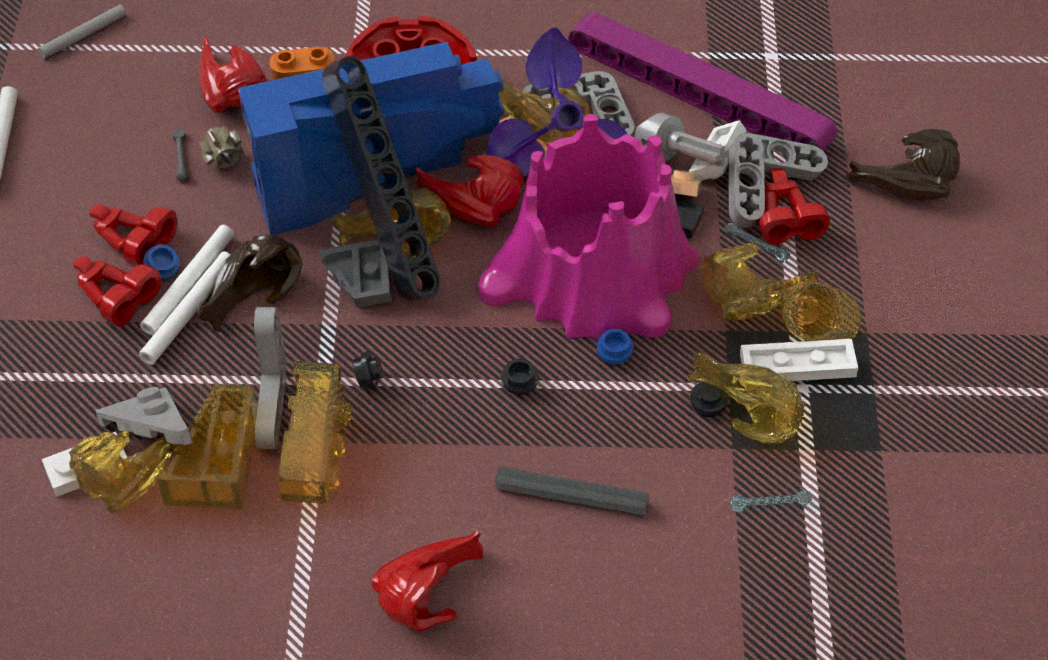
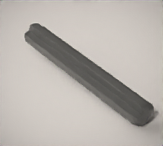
[495,466,649,515]

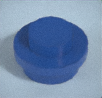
[143,245,180,280]
[596,329,634,364]

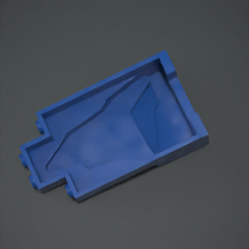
[238,42,504,235]

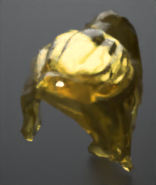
[495,70,591,144]
[332,187,451,253]
[700,242,818,320]
[688,351,805,444]
[69,426,193,514]

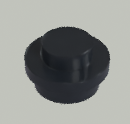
[353,351,383,389]
[501,359,538,395]
[690,381,728,417]

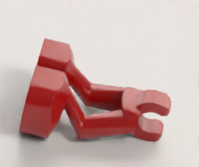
[759,168,830,244]
[89,204,178,266]
[72,255,161,327]

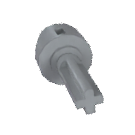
[635,112,729,166]

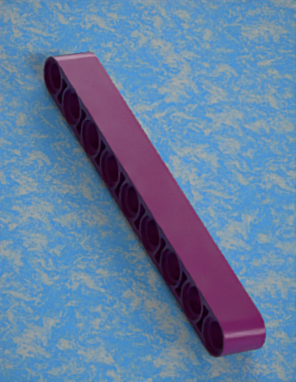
[568,12,838,151]

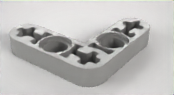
[522,71,635,137]
[729,133,828,228]
[254,307,286,449]

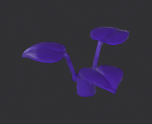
[486,27,628,175]

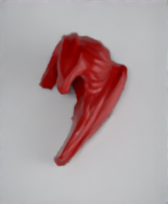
[199,36,268,114]
[415,155,525,227]
[371,530,483,632]

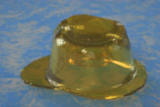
[778,280,861,341]

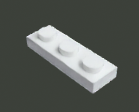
[740,339,858,384]

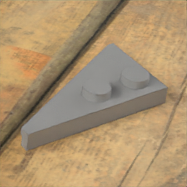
[95,387,192,445]

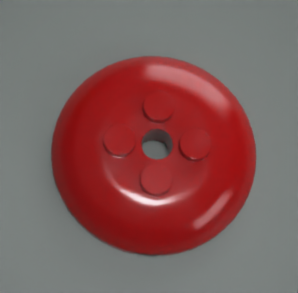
[345,15,477,65]

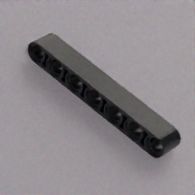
[322,56,441,301]

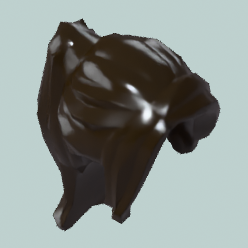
[846,129,960,199]
[196,234,303,332]

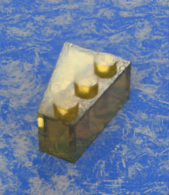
[278,361,351,504]
[157,384,257,509]

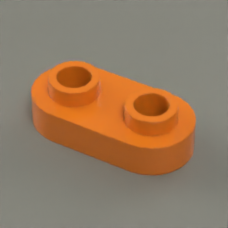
[269,47,335,80]

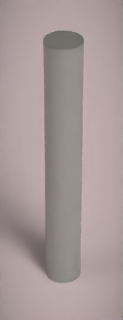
[38,4,126,59]

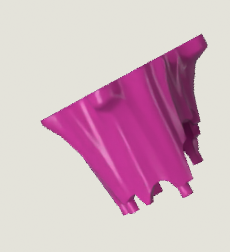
[478,114,700,340]

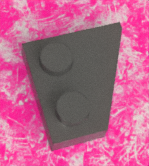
[319,239,393,308]

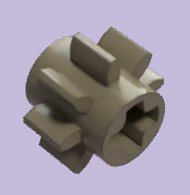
[199,126,244,169]

